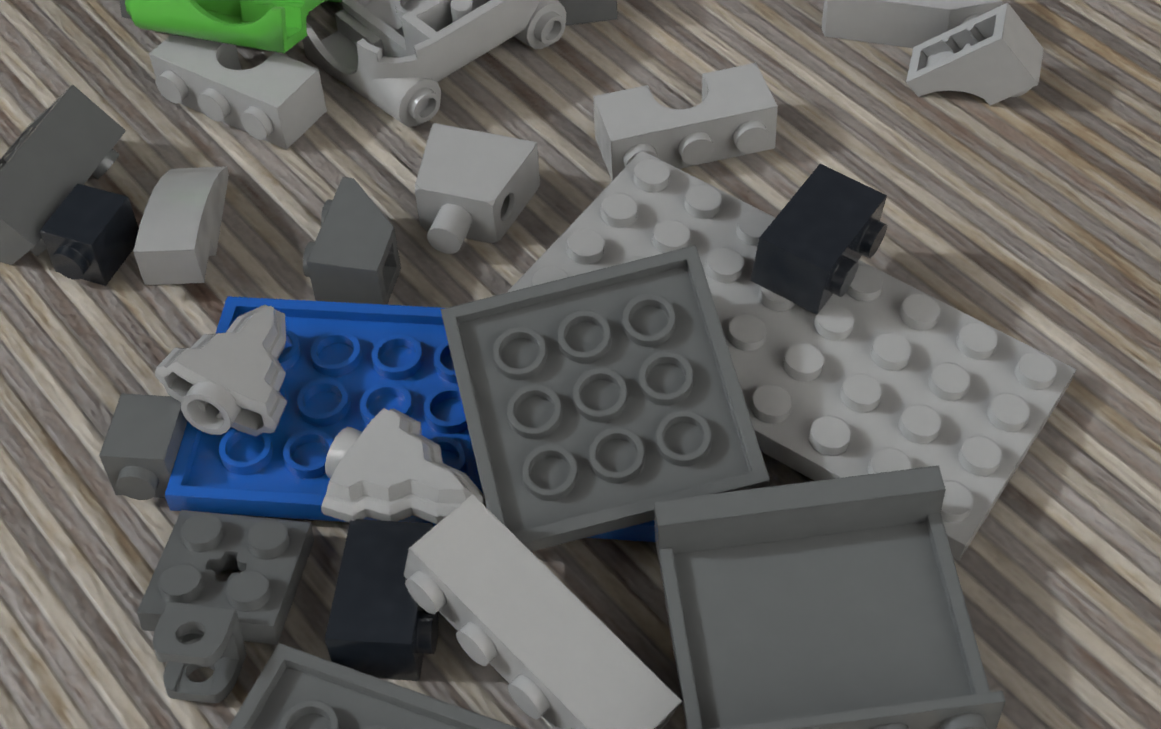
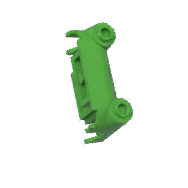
[125,0,342,53]

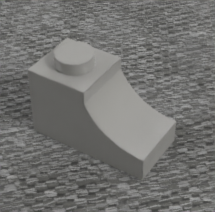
[906,2,1044,106]

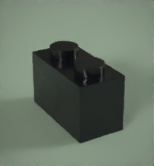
[750,163,887,315]
[325,519,439,681]

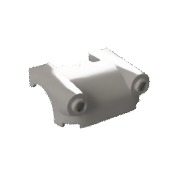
[302,0,566,127]

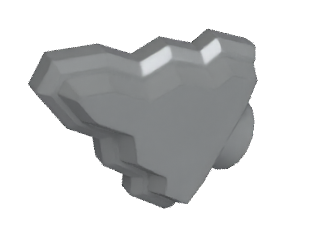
[155,304,287,436]
[321,408,486,524]

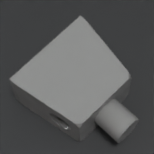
[415,123,540,254]

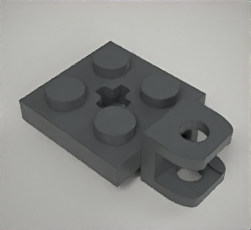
[137,510,314,704]

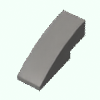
[133,166,229,285]

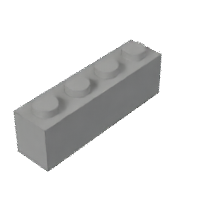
[404,494,682,729]

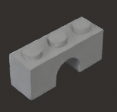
[149,34,327,150]
[593,63,778,181]

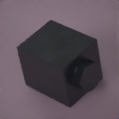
[40,183,139,286]

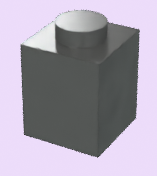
[99,393,188,500]

